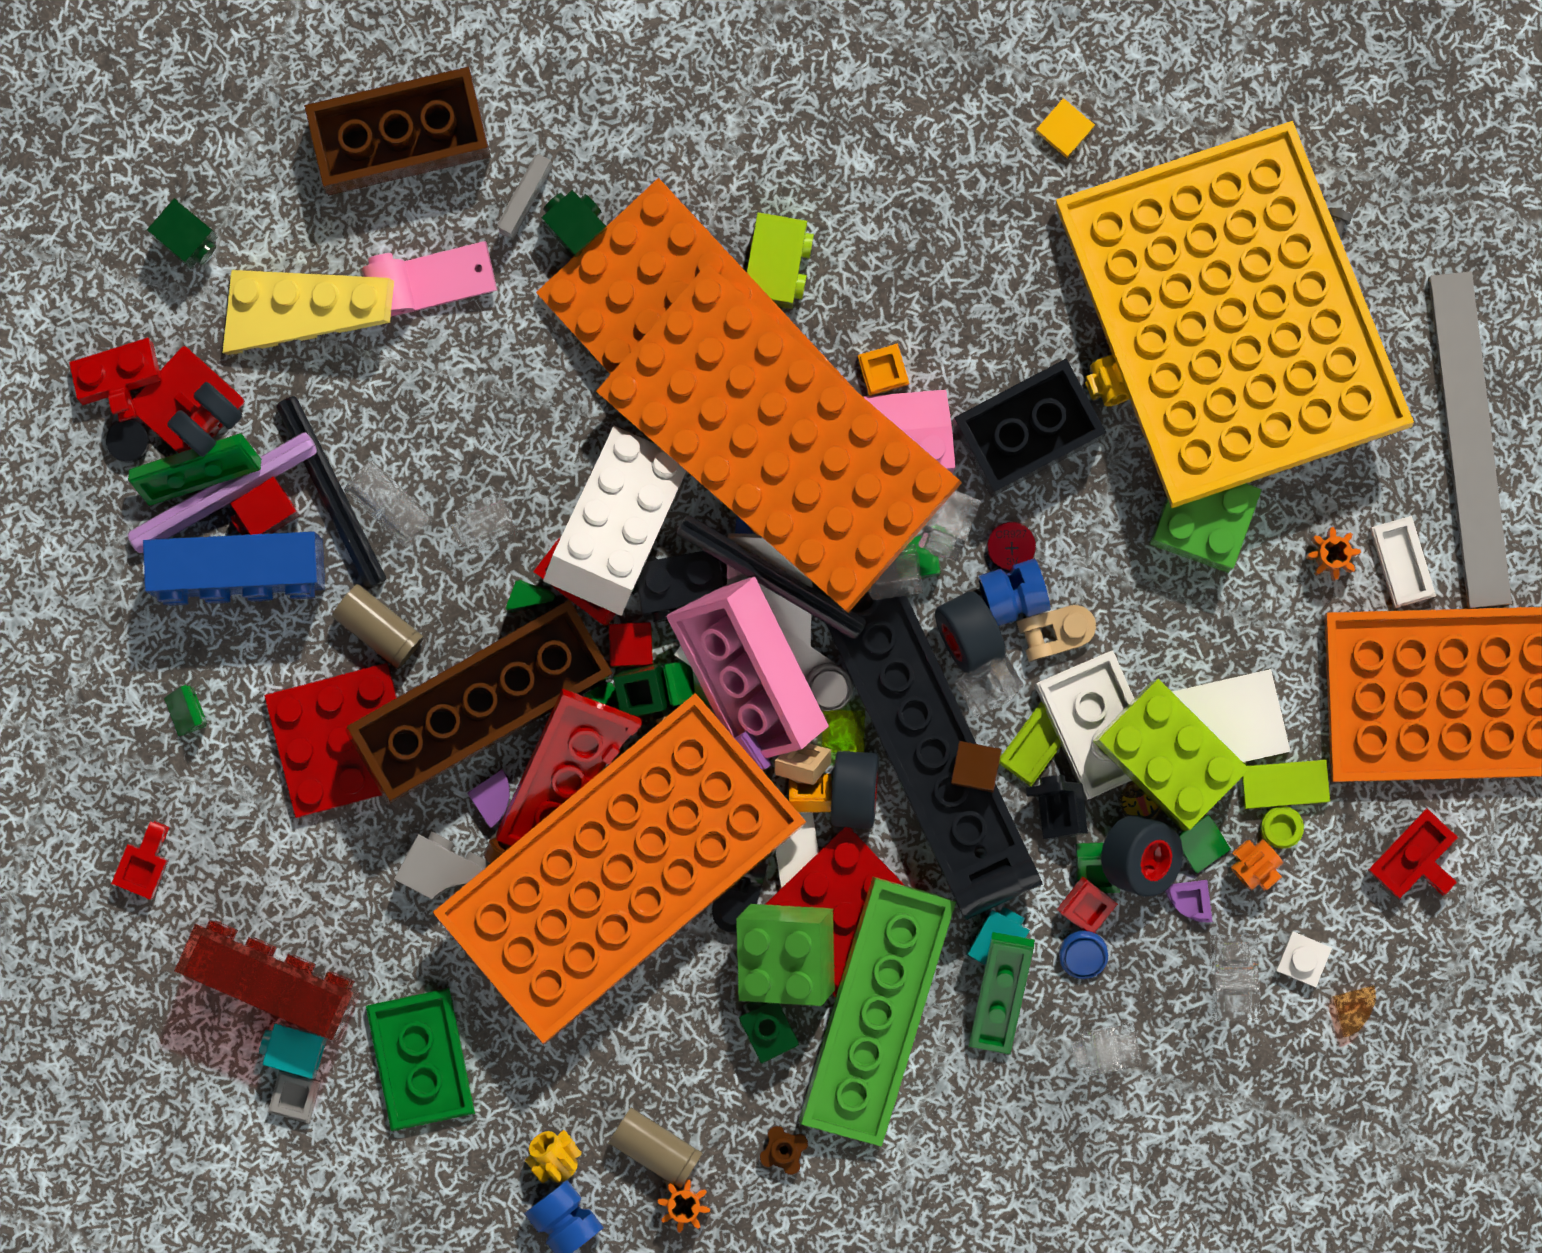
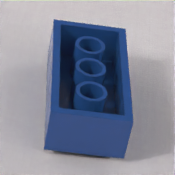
[143,531,325,606]

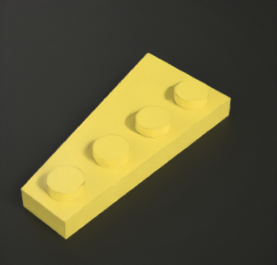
[222,270,394,355]

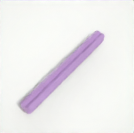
[128,433,317,553]

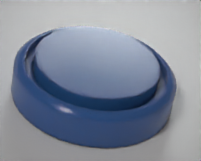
[1059,931,1108,979]

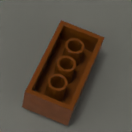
[304,67,491,196]

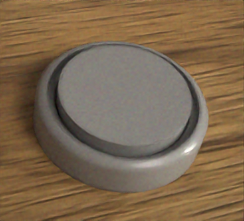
[806,663,853,712]

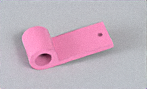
[361,241,497,317]

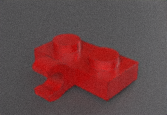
[69,338,162,422]
[1367,808,1458,900]

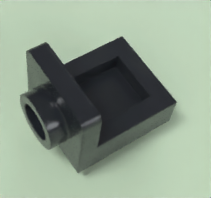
[1026,775,1088,839]

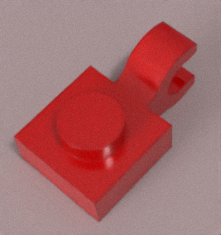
[111,821,170,900]

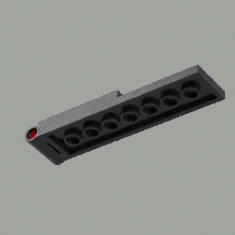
[812,564,1043,921]

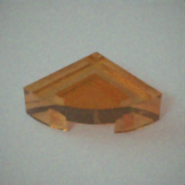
[1332,985,1376,1037]

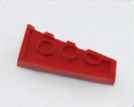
[496,688,642,846]

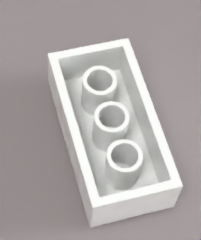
[543,426,686,616]

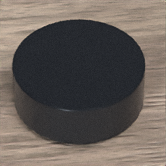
[106,419,150,463]

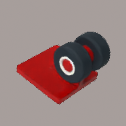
[133,346,245,457]

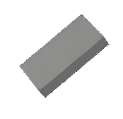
[497,154,553,240]

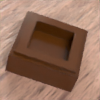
[951,741,1002,793]

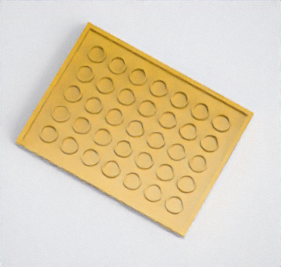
[1055,121,1414,508]

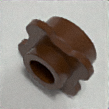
[760,1126,808,1175]

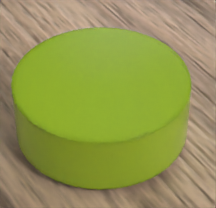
[1260,806,1304,849]

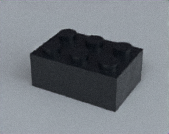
[952,358,1107,498]

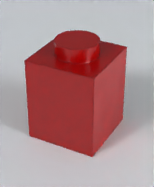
[230,476,300,535]

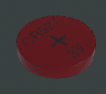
[987,522,1036,571]

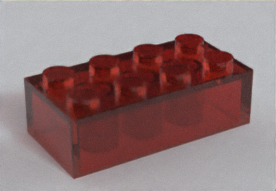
[174,919,361,1041]

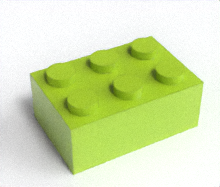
[1093,679,1249,831]

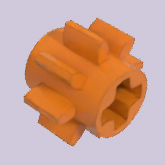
[1306,527,1361,581]
[1230,839,1283,891]
[658,1179,711,1233]

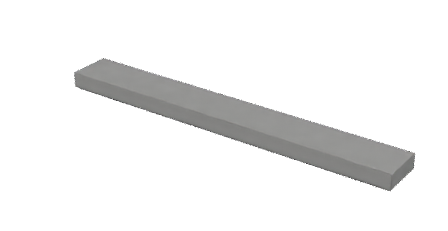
[1428,271,1512,609]

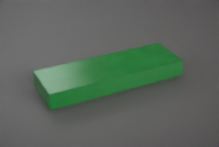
[128,433,262,506]
[969,932,1035,1055]

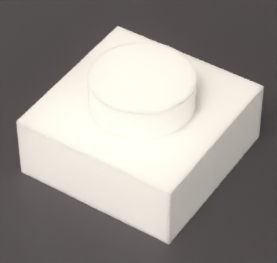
[1275,931,1332,987]

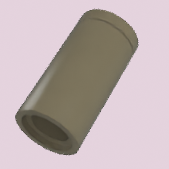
[331,584,424,669]
[608,1107,703,1189]

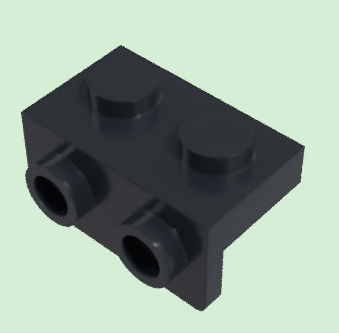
[637,551,724,623]

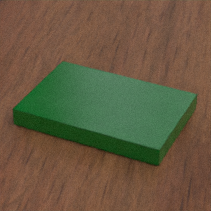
[366,988,475,1131]

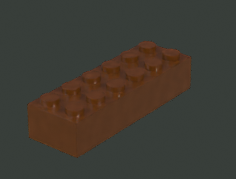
[345,600,613,805]

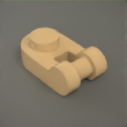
[1017,605,1096,662]

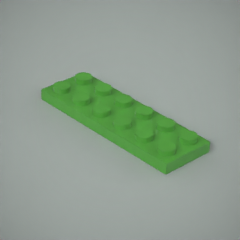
[798,877,956,1147]

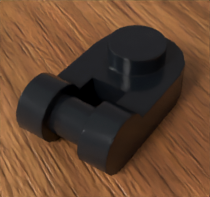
[712,862,768,933]

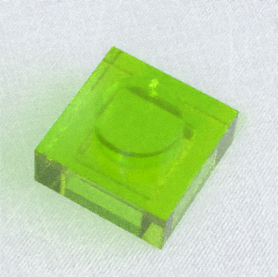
[822,710,865,753]

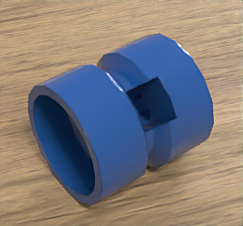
[978,558,1051,626]
[524,1180,604,1253]

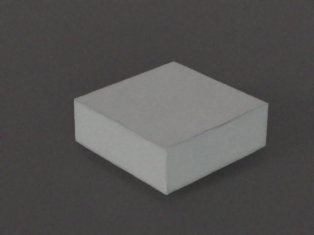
[268,1071,321,1124]

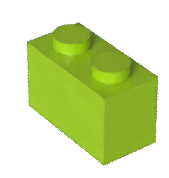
[747,212,814,309]

